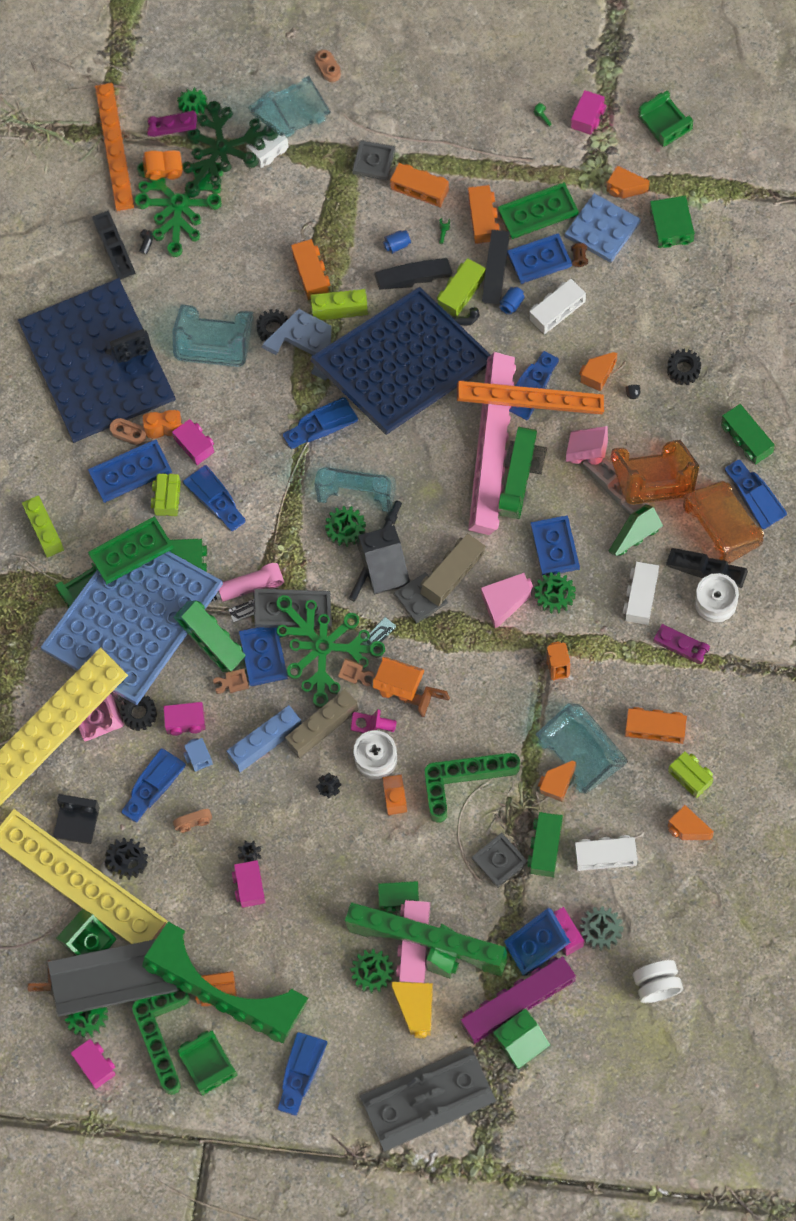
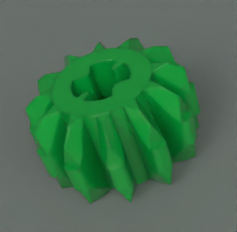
[177,87,208,118]

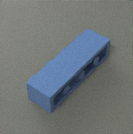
[226,706,302,772]

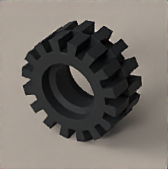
[256,309,288,342]
[667,349,701,385]
[121,695,157,731]

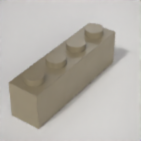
[420,533,486,607]
[285,689,358,759]

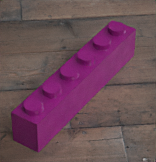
[461,956,576,1044]

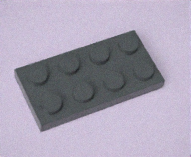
[253,589,332,629]

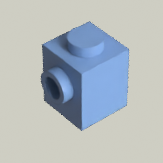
[183,738,213,772]

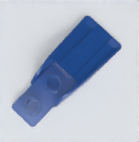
[509,351,559,420]
[283,397,358,449]
[725,460,787,529]
[183,465,246,532]
[122,749,186,823]
[278,1032,327,1116]

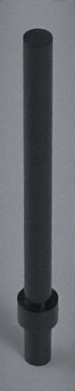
[349,500,402,602]

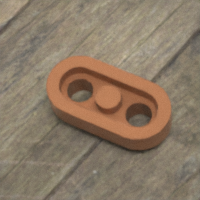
[315,50,341,82]
[110,418,146,445]
[173,809,213,833]

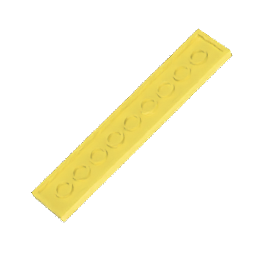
[0,647,128,805]
[0,809,168,944]

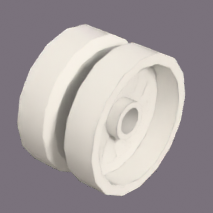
[695,573,739,622]
[354,730,397,779]
[633,960,684,1003]

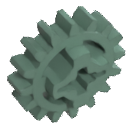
[580,906,624,951]

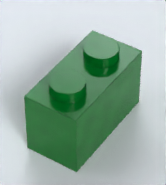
[378,881,419,914]

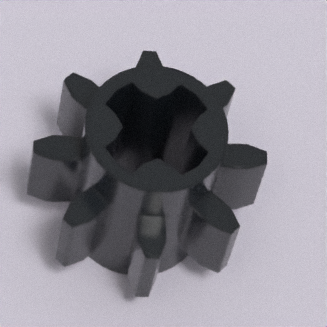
[316,772,342,799]
[238,840,262,863]

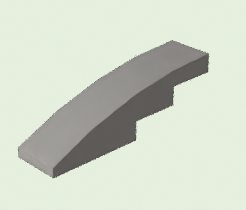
[583,458,648,514]

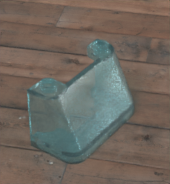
[248,76,331,138]
[172,304,253,367]
[315,466,396,512]
[535,703,628,793]

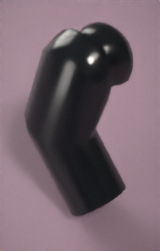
[139,229,153,255]
[455,307,480,326]

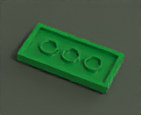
[498,182,579,240]
[88,516,174,585]

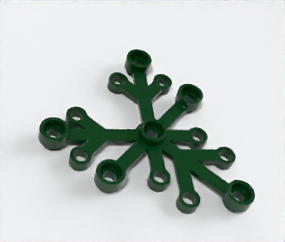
[182,101,279,198]

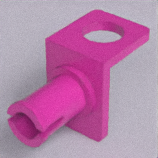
[350,709,396,733]

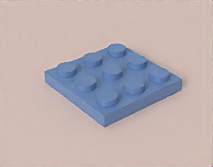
[565,193,640,263]

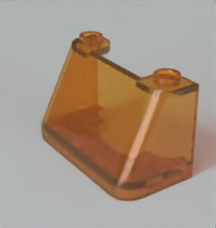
[611,440,700,505]
[683,481,764,564]

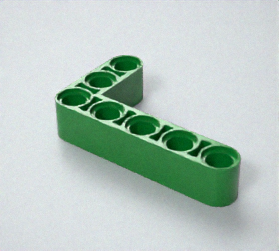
[498,426,537,519]
[425,753,520,823]
[132,986,190,1095]

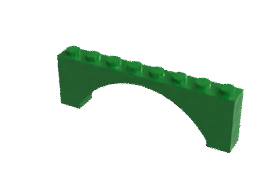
[345,902,508,977]
[142,921,308,1044]

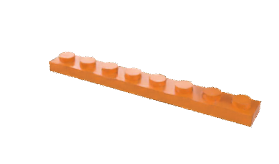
[95,83,134,211]
[457,381,604,415]

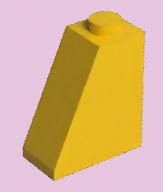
[392,982,433,1038]

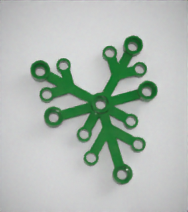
[135,162,224,258]
[276,595,385,708]

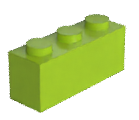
[437,258,486,317]
[311,289,368,320]
[22,495,64,558]

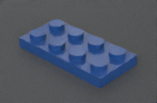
[88,439,172,503]

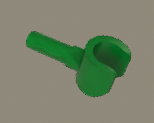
[534,102,552,127]
[439,218,450,244]

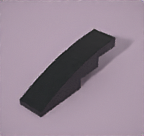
[92,210,136,280]
[482,230,510,304]
[374,258,452,290]
[666,548,748,588]

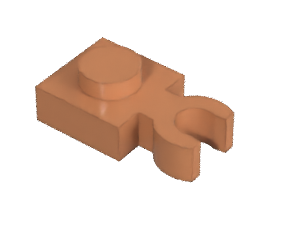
[338,658,375,686]
[213,668,249,694]

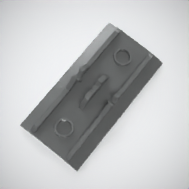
[48,939,178,1017]
[360,1046,496,1152]

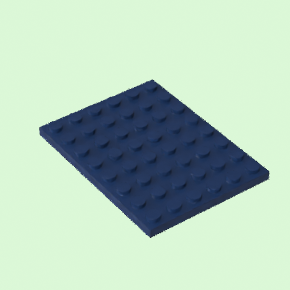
[18,278,176,443]
[311,287,491,435]

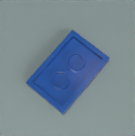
[508,233,572,284]
[531,515,580,577]
[239,627,288,687]
[504,908,571,976]

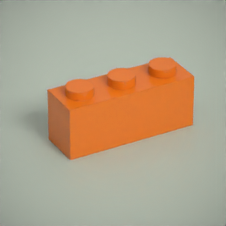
[390,163,449,208]
[468,185,499,244]
[291,239,331,300]
[625,707,687,744]

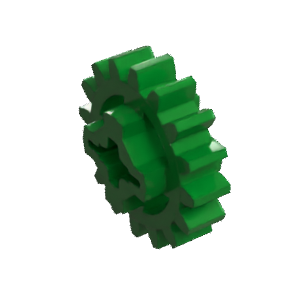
[325,506,366,547]
[534,572,576,614]
[350,949,394,994]
[64,1007,109,1038]

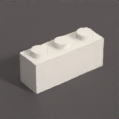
[530,279,586,335]
[623,562,659,625]
[575,835,637,871]

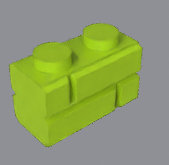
[151,474,181,516]
[668,751,714,798]

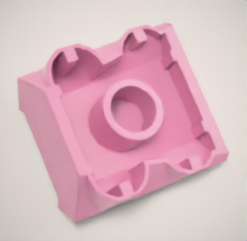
[566,426,608,465]
[78,693,124,742]

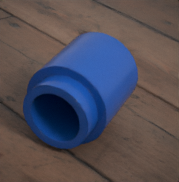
[383,230,411,254]
[499,287,525,315]

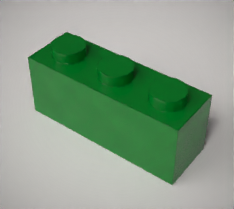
[721,404,775,465]
[527,812,563,877]

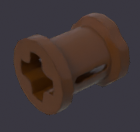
[571,243,588,267]

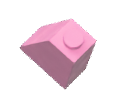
[481,573,533,628]

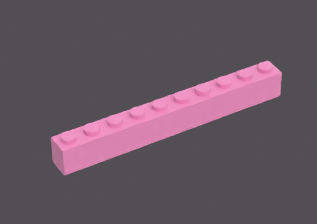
[468,352,516,535]

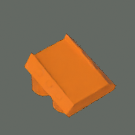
[373,657,424,701]

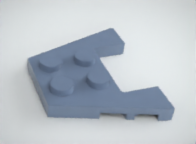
[261,309,332,380]

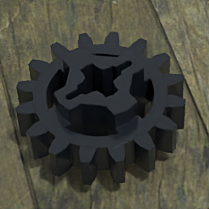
[104,837,148,880]

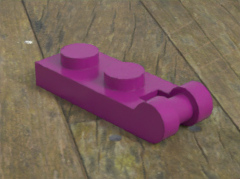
[147,111,197,137]
[653,624,710,664]

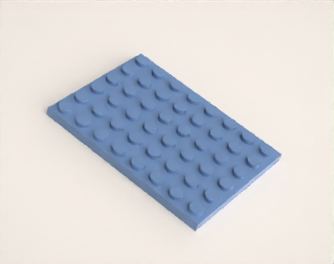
[40,528,223,705]

